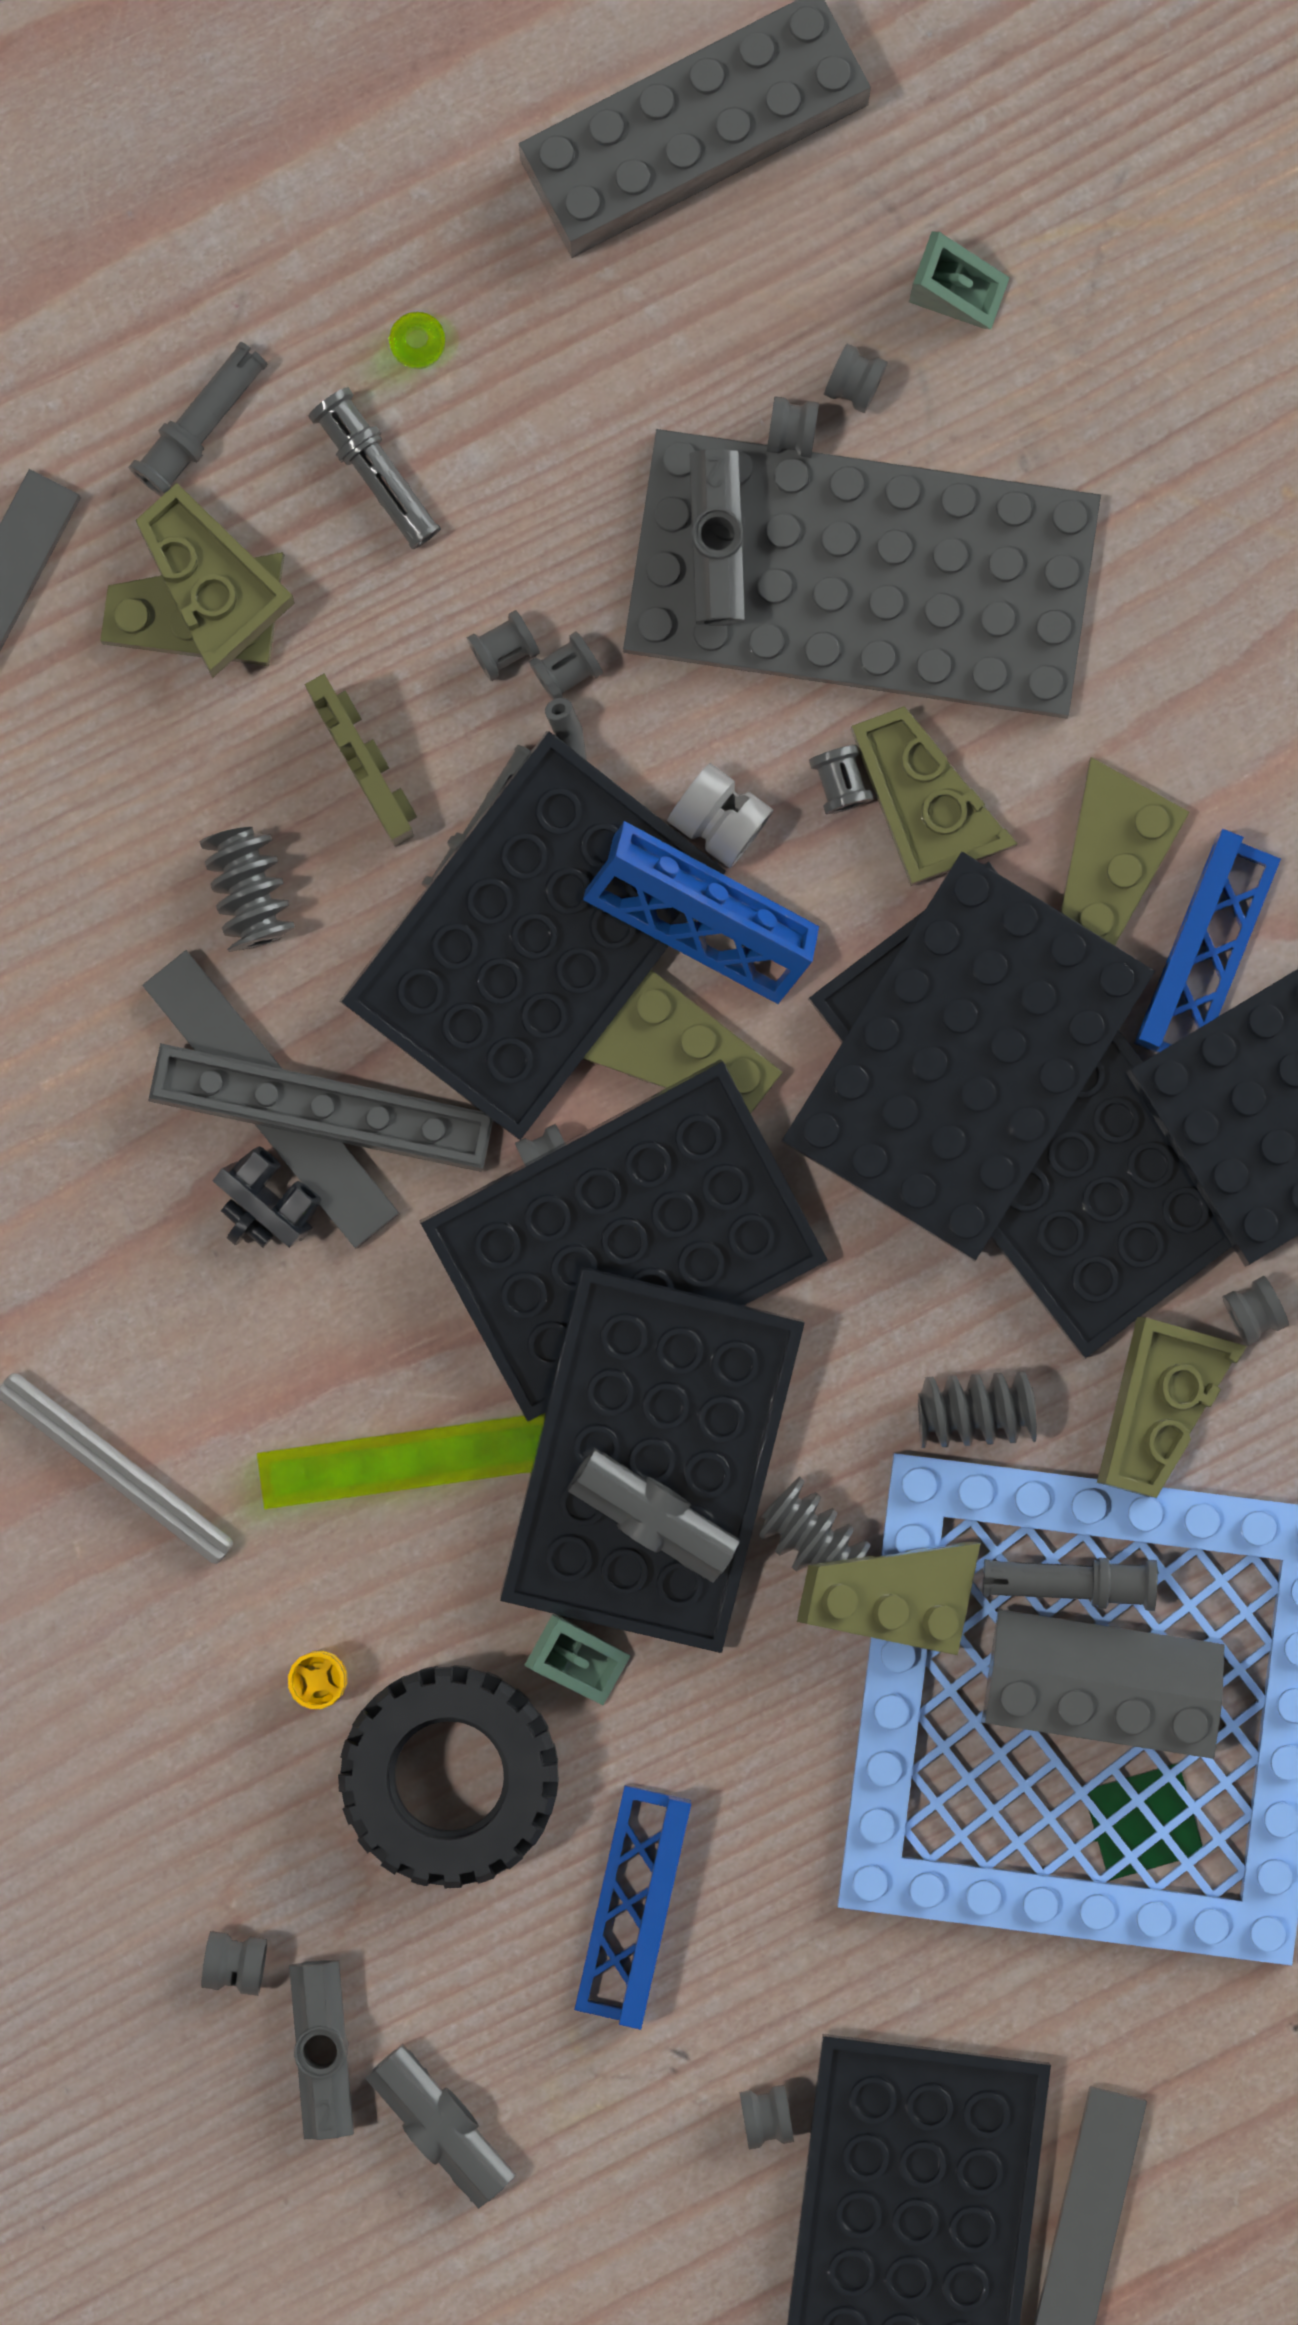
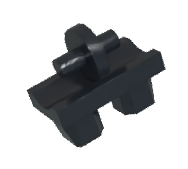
[212,1146,321,1248]

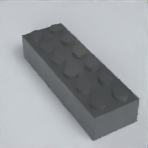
[518,0,871,258]

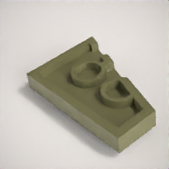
[136,483,295,678]
[100,552,284,666]
[304,673,417,847]
[1060,757,1189,946]
[582,970,783,1113]
[1097,1317,1247,1498]
[797,1541,981,1655]

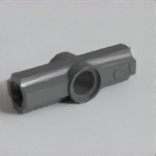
[689,448,745,626]
[567,1448,740,1583]
[289,1960,354,2140]
[365,2044,516,2209]

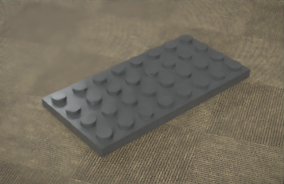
[623,429,1101,719]

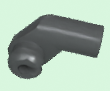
[545,698,587,760]

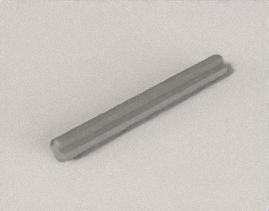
[0,1373,233,1564]

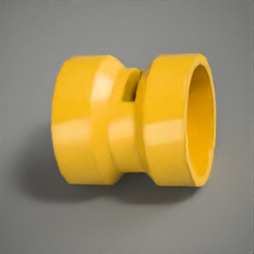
[288,1651,348,1709]

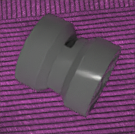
[201,1931,267,1996]

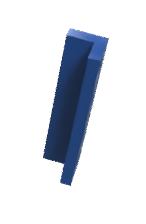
[583,821,819,1004]
[1134,829,1281,1053]
[574,1785,692,2030]

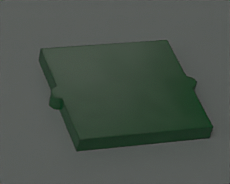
[1087,1762,1202,1881]

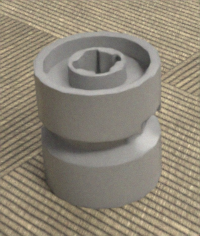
[667,763,774,869]

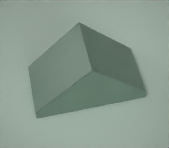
[909,231,1010,329]
[524,1614,631,1705]

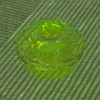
[389,312,446,369]

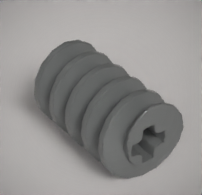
[199,827,295,952]
[918,1371,1037,1448]
[758,1476,870,1572]

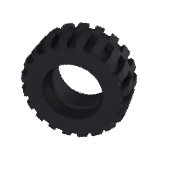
[338,1665,559,1889]

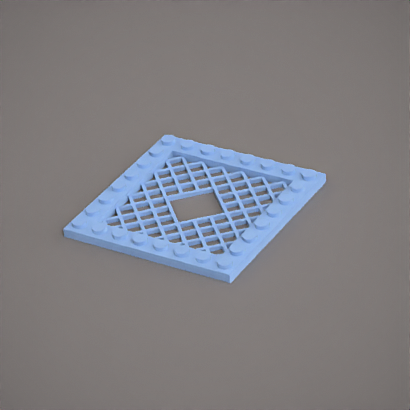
[837,1453,1298,1966]

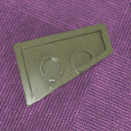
[851,706,1018,886]

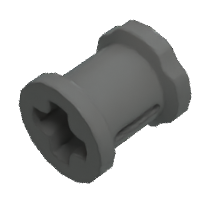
[466,610,540,681]
[529,631,603,700]
[809,745,874,815]

